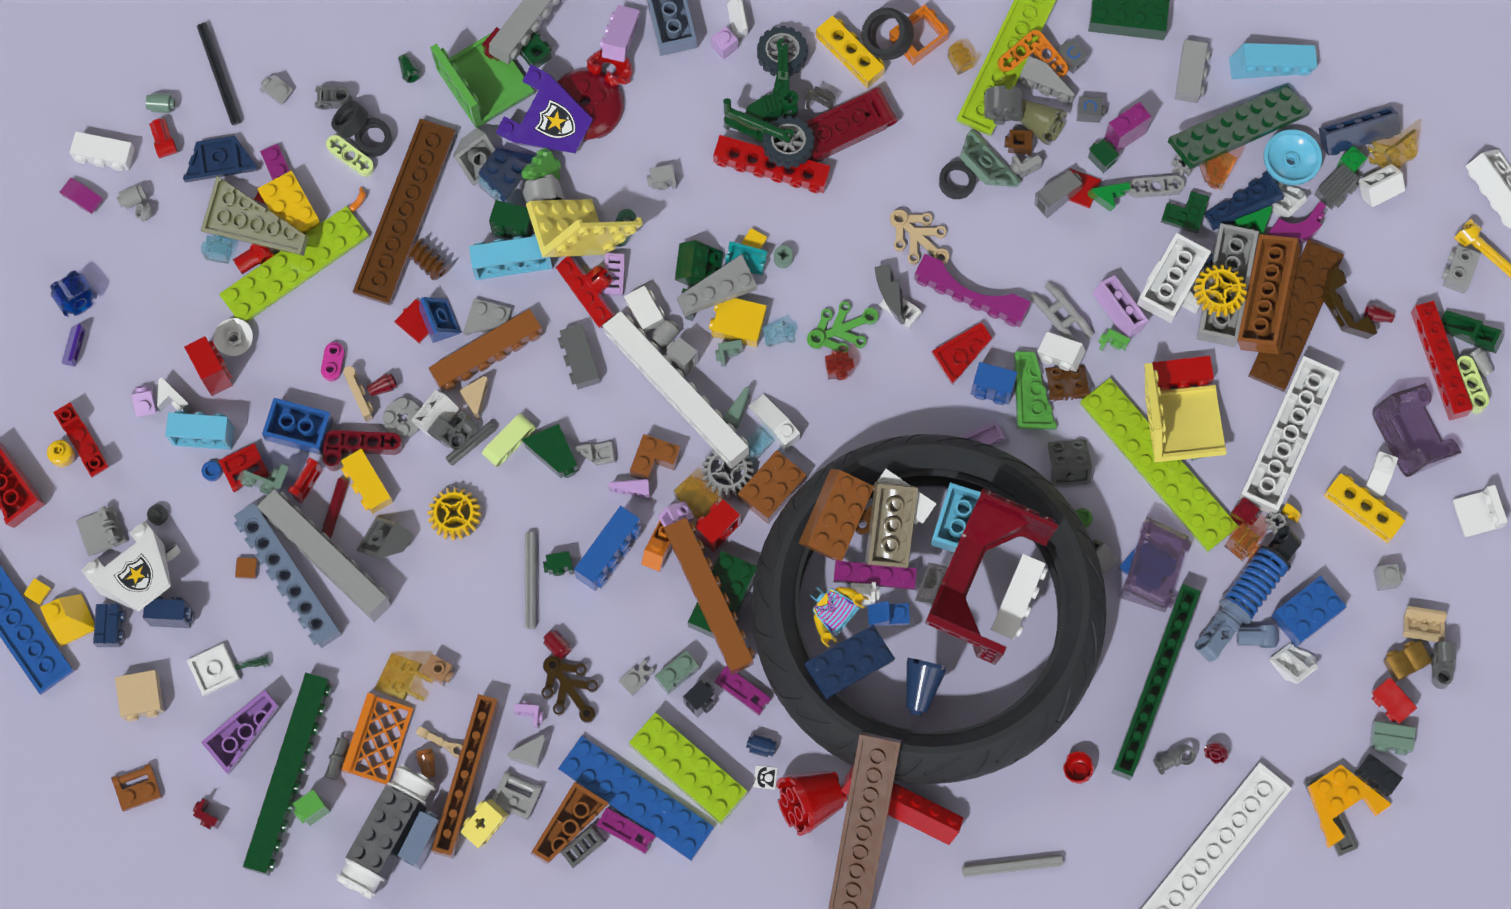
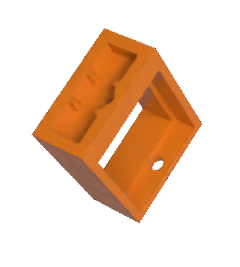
[889,4,949,66]

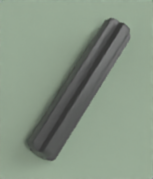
[446,422,496,466]

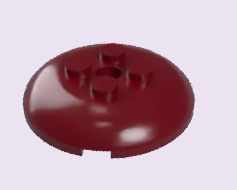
[558,68,624,141]

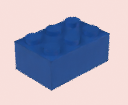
[262,398,333,455]
[1271,576,1347,648]

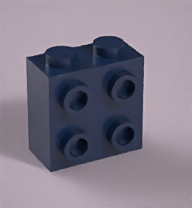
[143,596,195,628]

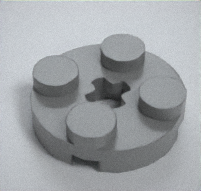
[382,398,420,438]

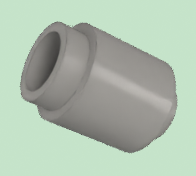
[116,185,147,210]
[651,320,679,349]

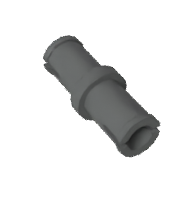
[324,737,350,780]

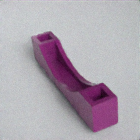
[914,254,1031,327]

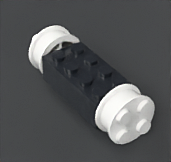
[335,765,435,900]

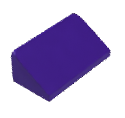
[62,324,85,367]

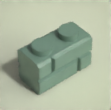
[655,651,699,694]
[1369,721,1416,756]

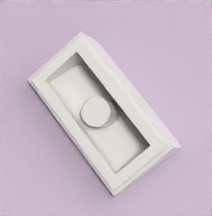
[727,0,748,38]

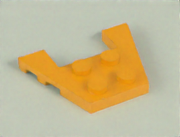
[1307,765,1391,848]

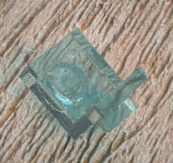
[763,320,795,347]
[747,427,775,458]

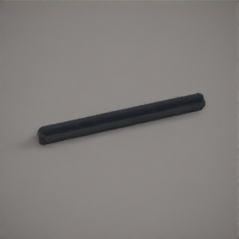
[197,23,241,126]

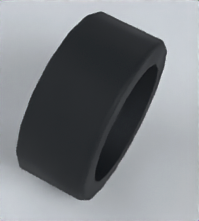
[331,101,368,138]
[354,118,392,157]
[939,161,976,199]

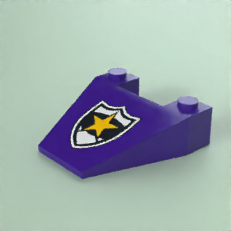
[495,65,593,154]

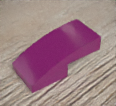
[59,177,103,214]

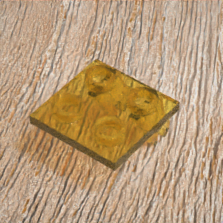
[1368,129,1418,170]
[374,653,434,702]

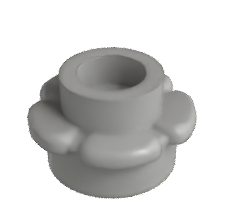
[135,203,152,222]

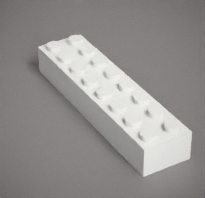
[1238,356,1340,514]

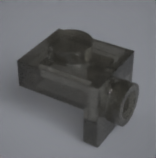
[805,86,836,110]

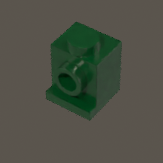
[543,551,574,576]

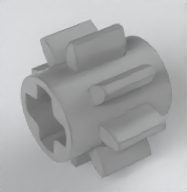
[1171,154,1195,177]
[1264,510,1290,536]

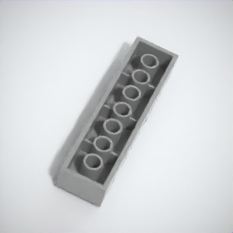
[257,490,391,622]

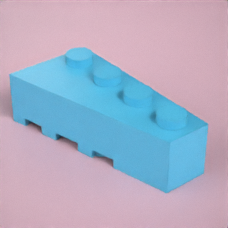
[1229,43,1317,79]

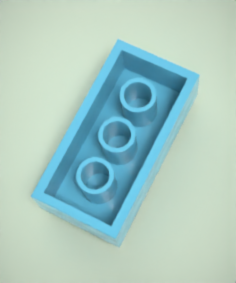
[469,234,552,280]

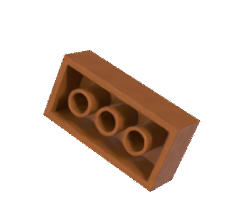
[798,469,874,561]

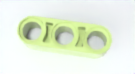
[1456,356,1489,414]
[482,413,536,467]

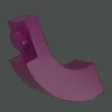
[1268,201,1326,244]

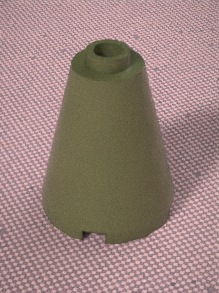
[1020,99,1067,145]

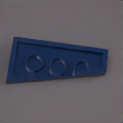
[1204,171,1284,231]

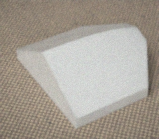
[1267,182,1307,217]
[1269,643,1318,684]

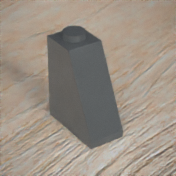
[1034,170,1083,218]

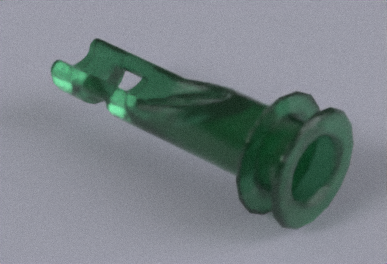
[235,654,270,670]

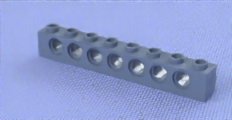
[234,503,341,648]

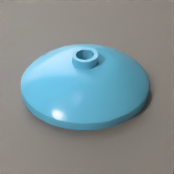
[1263,130,1322,185]

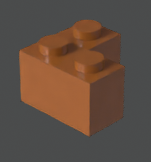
[630,434,681,482]

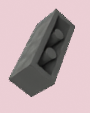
[557,324,600,390]

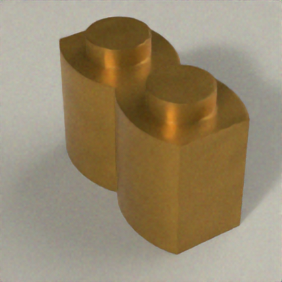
[1383,640,1433,683]

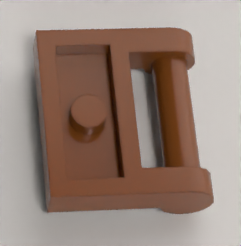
[111,763,162,812]

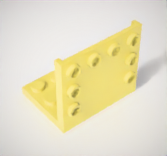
[526,199,643,257]
[1144,363,1226,463]

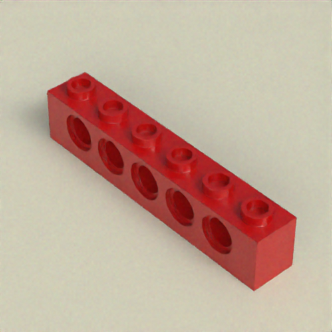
[713,135,831,194]
[1411,301,1473,421]

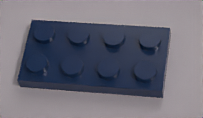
[804,625,895,699]

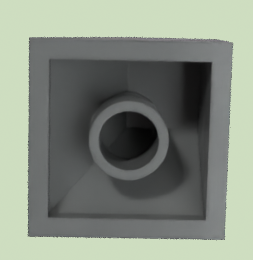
[357,516,414,559]

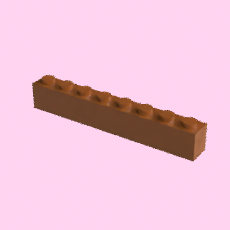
[664,518,755,675]
[432,694,499,859]

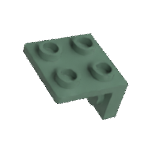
[237,464,289,495]

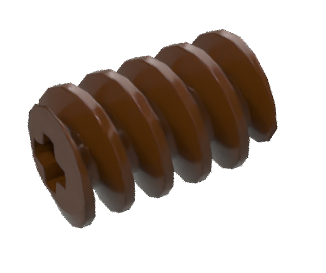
[408,238,451,281]

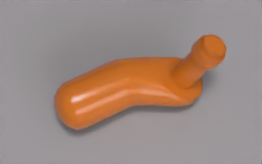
[349,187,366,212]

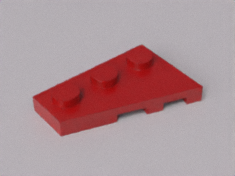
[932,322,992,385]

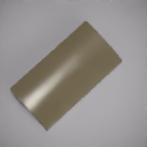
[865,481,918,568]

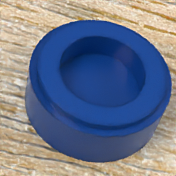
[201,461,222,482]

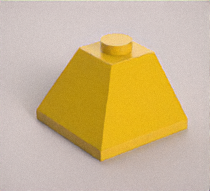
[40,594,95,647]

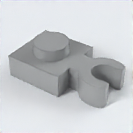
[618,660,655,696]

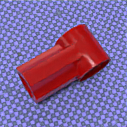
[149,118,178,159]
[232,244,274,274]

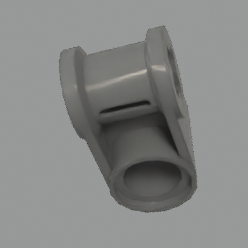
[315,86,353,110]

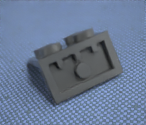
[1048,440,1092,486]

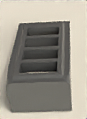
[560,826,606,868]

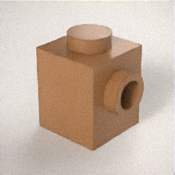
[421,654,455,686]

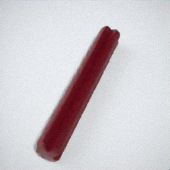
[320,478,349,539]

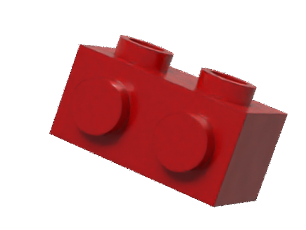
[1371,676,1417,723]

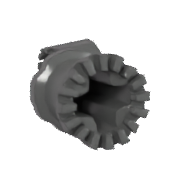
[1153,744,1196,775]

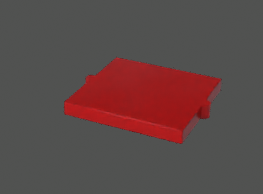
[1069,168,1101,209]
[394,299,429,344]

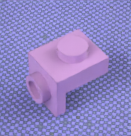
[131,385,157,417]
[514,701,543,729]

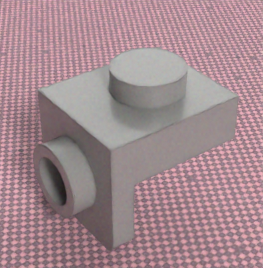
[259,75,293,104]

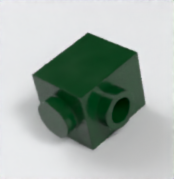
[1088,139,1119,174]

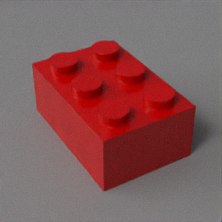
[184,336,233,396]

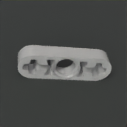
[1128,175,1184,198]

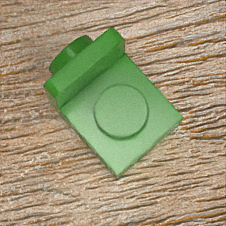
[1098,328,1130,351]

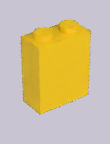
[709,298,767,347]

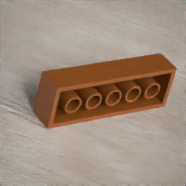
[1237,234,1301,354]

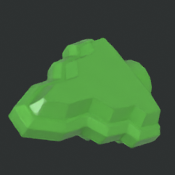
[521,147,561,180]

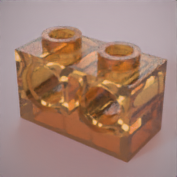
[1224,523,1261,562]

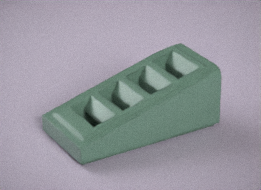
[723,387,750,429]

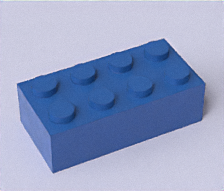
[574,505,642,592]

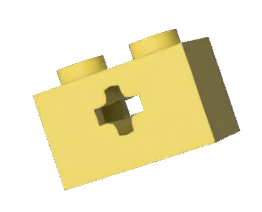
[460,799,509,848]

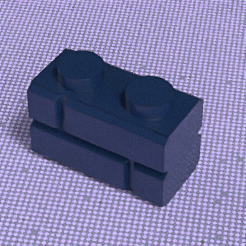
[93,604,126,647]

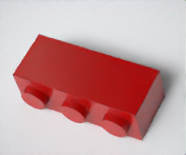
[1152,356,1214,391]

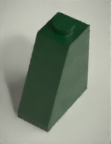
[522,424,579,478]

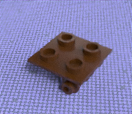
[1045,365,1090,402]

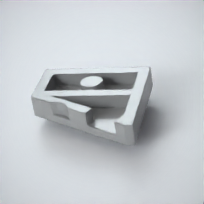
[463,298,512,336]

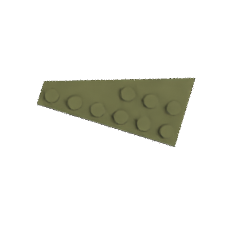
[201,176,309,256]

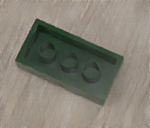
[1088,0,1170,40]
[688,551,757,638]

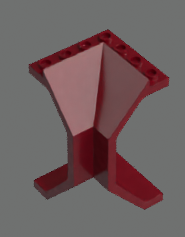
[925,488,1059,665]

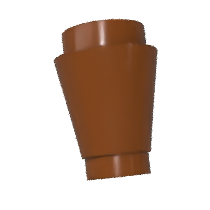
[415,748,436,778]

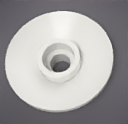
[214,318,253,356]

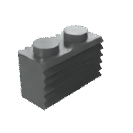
[1314,164,1360,210]

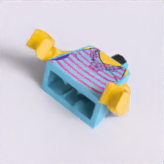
[810,586,869,648]

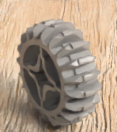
[701,449,754,498]

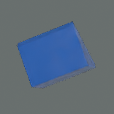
[419,297,461,343]

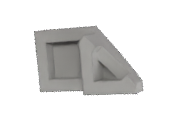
[575,442,616,465]

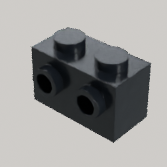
[683,680,715,718]
[1354,753,1403,797]

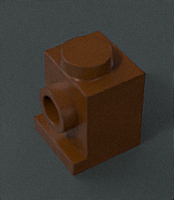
[1004,130,1033,156]

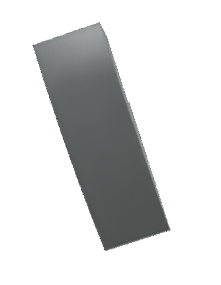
[875,265,905,324]

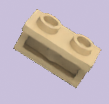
[1403,606,1447,642]

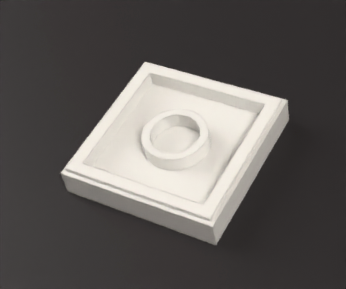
[187,643,241,697]

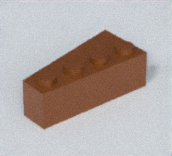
[530,782,609,864]

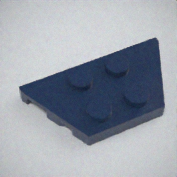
[183,135,258,183]
[478,148,535,203]

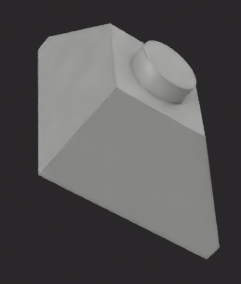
[453,128,495,186]

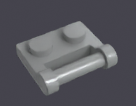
[492,771,543,820]

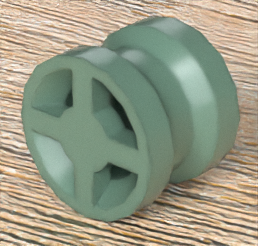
[774,245,793,268]

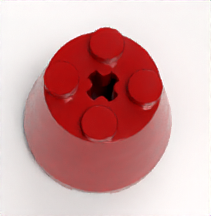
[776,771,847,836]

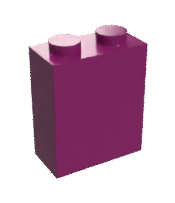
[1104,102,1152,153]

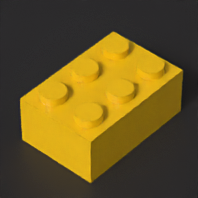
[257,170,320,234]

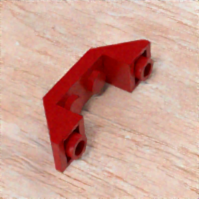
[53,402,109,478]

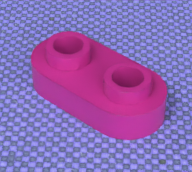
[321,342,345,382]

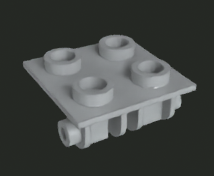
[76,506,127,557]

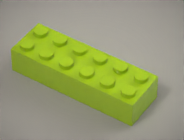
[629,712,748,825]

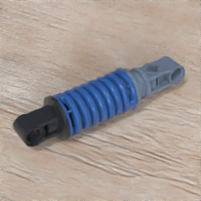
[1194,526,1302,662]

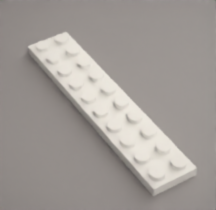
[1142,763,1292,909]

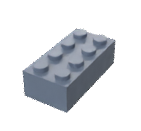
[646,0,697,56]

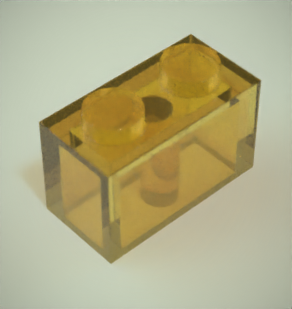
[674,475,718,520]

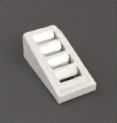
[879,298,922,329]

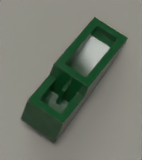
[1441,310,1504,354]

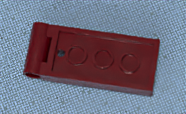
[806,87,898,162]

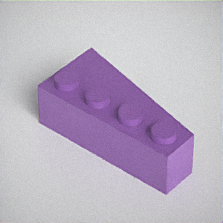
[201,690,279,775]

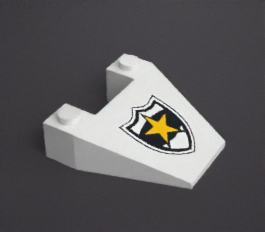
[81,521,171,612]

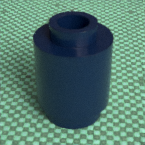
[746,733,777,757]

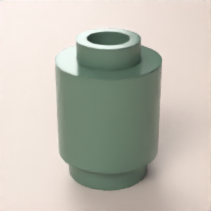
[146,93,175,113]

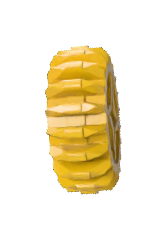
[1193,265,1247,317]
[427,487,481,541]

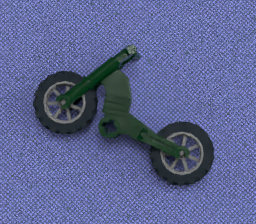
[723,26,814,169]

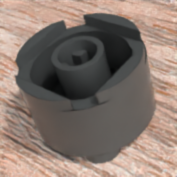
[984,86,1023,125]

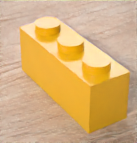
[341,449,393,515]

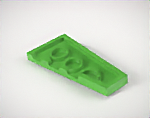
[1014,351,1057,430]

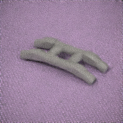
[1030,282,1094,342]

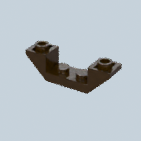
[1322,266,1377,339]

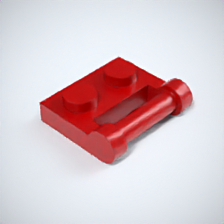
[218,443,269,493]
[288,457,323,504]

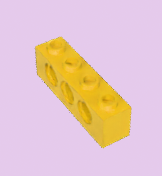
[816,15,885,89]
[1323,473,1405,544]

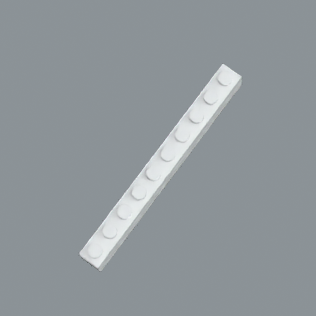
[603,311,749,469]

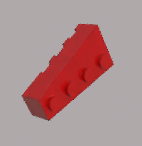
[0,442,45,528]

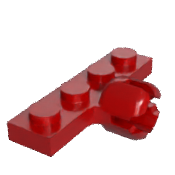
[555,256,615,328]

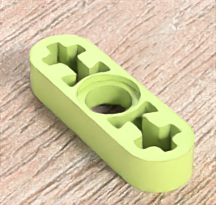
[326,135,374,177]

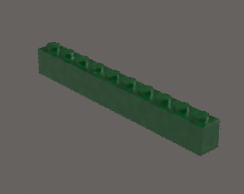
[1111,584,1201,780]
[243,672,333,876]

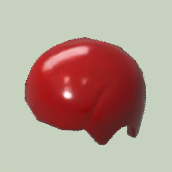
[1063,751,1094,784]

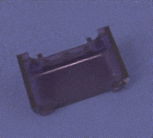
[1372,383,1462,477]
[1119,517,1192,612]

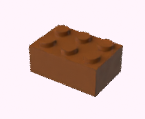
[738,450,807,524]

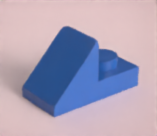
[868,601,910,626]

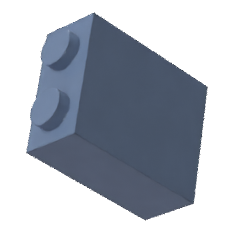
[398,811,440,870]

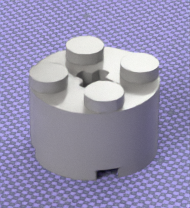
[522,174,565,204]

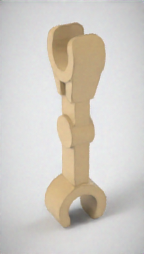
[416,727,462,758]

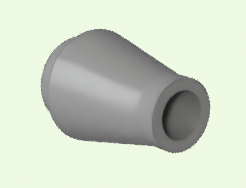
[1467,347,1494,377]

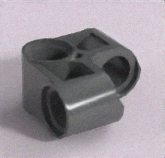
[427,411,478,450]
[1431,641,1456,689]

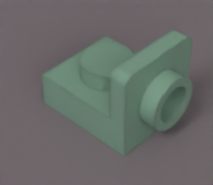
[715,340,743,367]

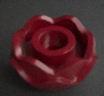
[1204,741,1229,764]

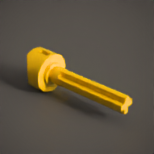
[1454,219,1511,278]

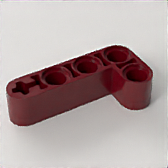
[323,430,403,471]

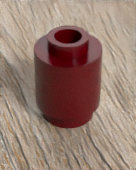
[543,630,573,660]

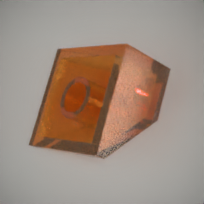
[1199,153,1237,190]

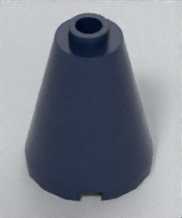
[906,657,947,716]

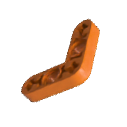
[997,30,1068,78]

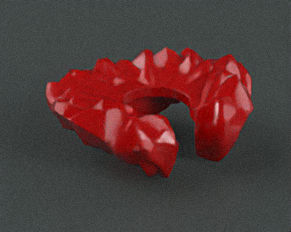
[586,49,633,86]

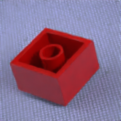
[695,499,741,552]

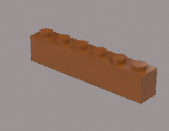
[428,309,543,392]

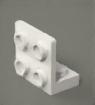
[1453,485,1508,537]

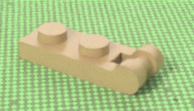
[343,366,374,422]

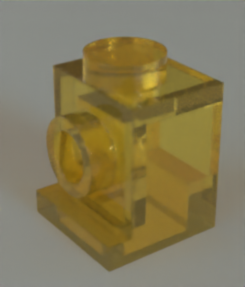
[947,42,976,75]

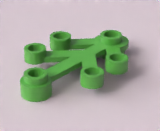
[807,301,878,356]

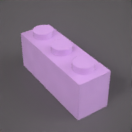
[600,5,640,62]
[1093,275,1148,338]

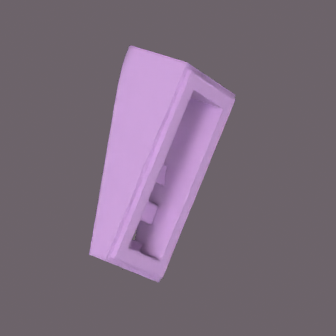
[603,253,625,296]
[609,479,650,498]

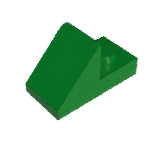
[1087,182,1131,211]
[1233,206,1272,237]

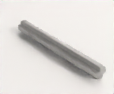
[525,532,536,629]
[962,854,1063,877]

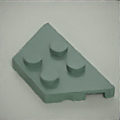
[959,129,1022,187]

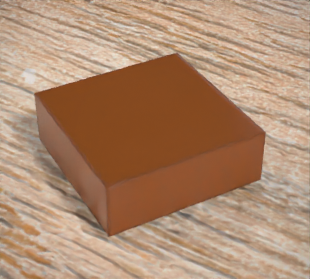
[235,557,258,579]

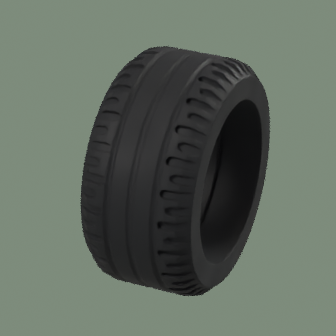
[861,7,914,60]

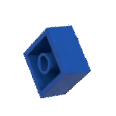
[970,362,1017,405]

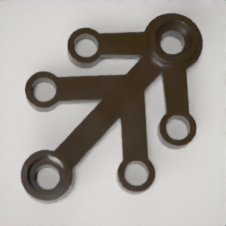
[541,656,599,723]

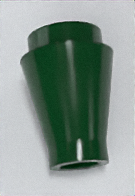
[398,54,420,83]

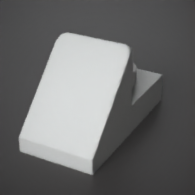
[157,377,192,414]

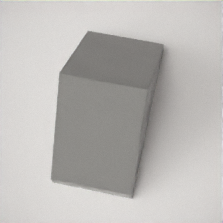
[507,735,546,769]

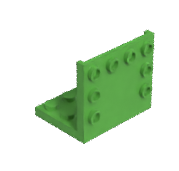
[430,33,535,128]

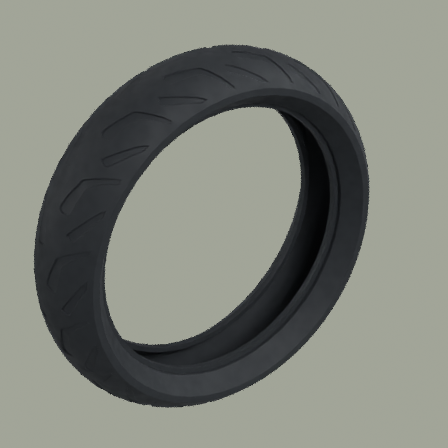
[752,434,1107,784]

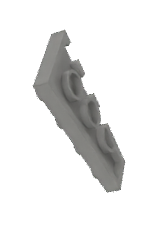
[677,254,757,316]

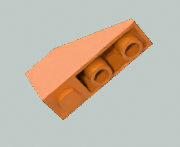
[641,520,671,572]

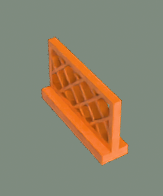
[341,693,413,786]

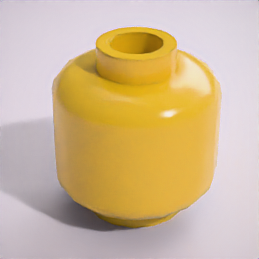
[47,440,75,468]

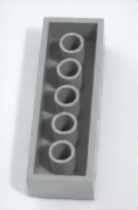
[1196,223,1259,347]

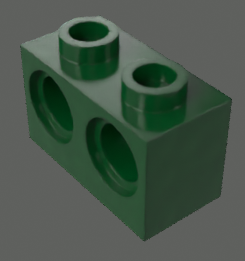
[519,31,552,68]

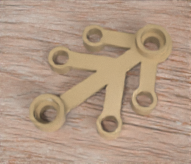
[890,209,949,265]

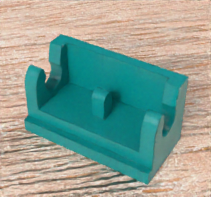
[725,241,767,276]

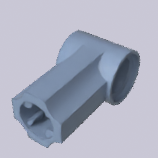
[1236,625,1277,648]

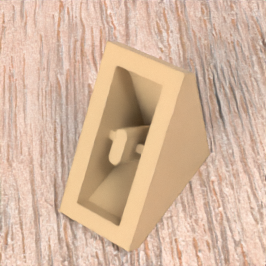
[459,376,489,419]

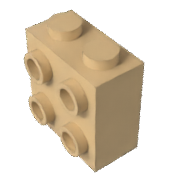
[115,670,164,722]

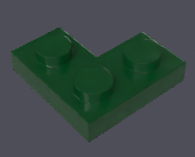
[1160,191,1209,234]

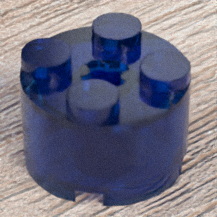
[50,270,97,317]

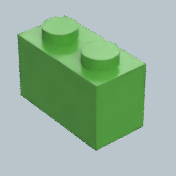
[293,790,330,826]

